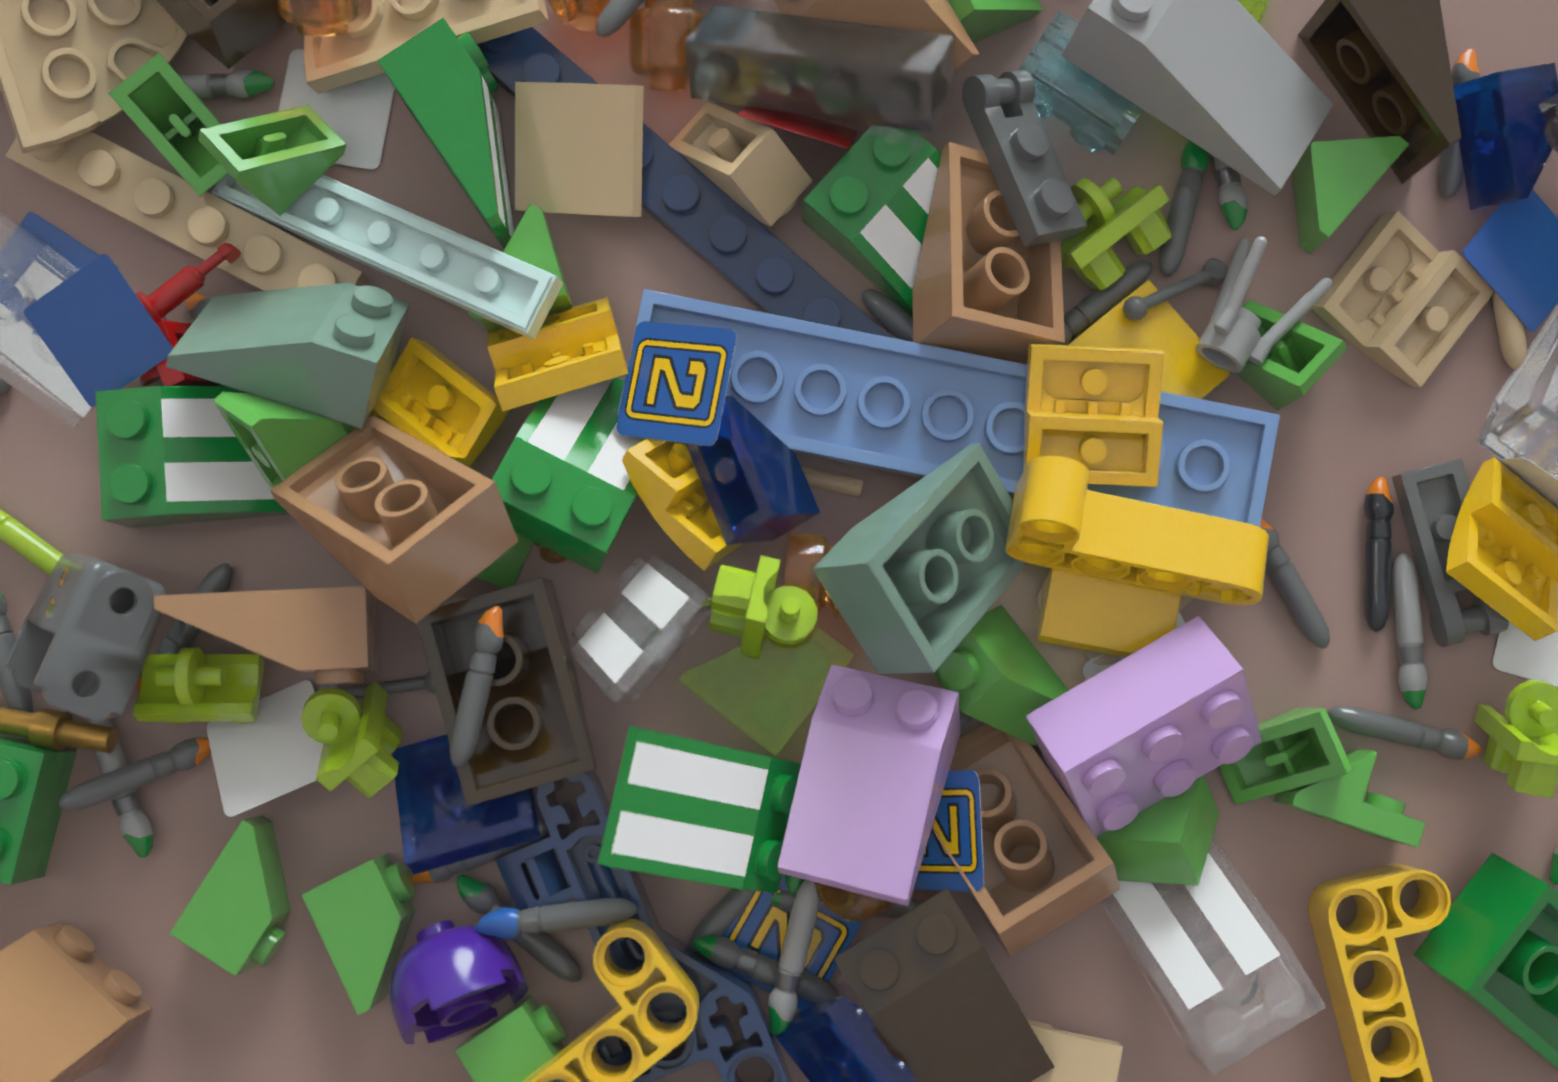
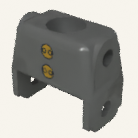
[4,552,166,721]

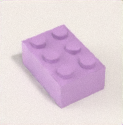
[1026,616,1262,837]

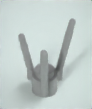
[1196,236,1333,373]

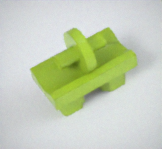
[1061,177,1172,290]
[709,555,818,659]
[132,647,265,723]
[1474,680,1558,798]
[301,681,403,798]

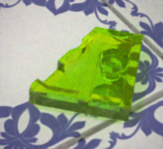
[678,625,855,757]

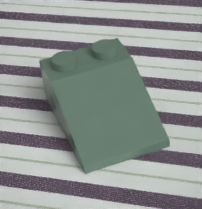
[166,282,410,429]
[813,443,1027,674]

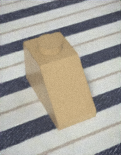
[669,102,813,227]

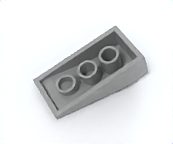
[1061,0,1334,196]

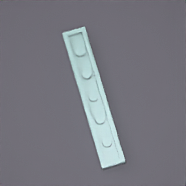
[211,174,563,340]

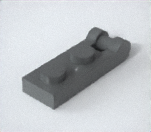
[962,69,1087,247]
[1392,458,1509,647]

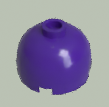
[389,920,529,1045]

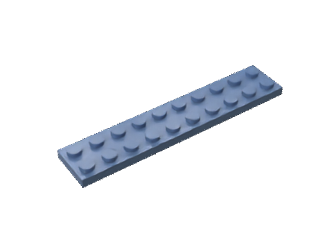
[617,289,1280,527]

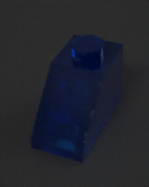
[1453,63,1558,210]
[685,396,820,545]

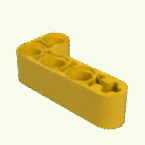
[1005,456,1269,605]
[1308,864,1451,1082]
[522,919,700,1082]

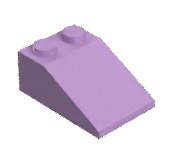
[778,664,961,906]

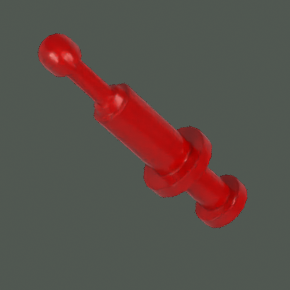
[136,243,241,323]

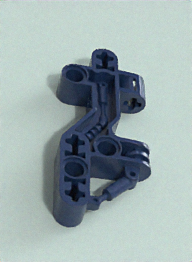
[495,770,794,1082]

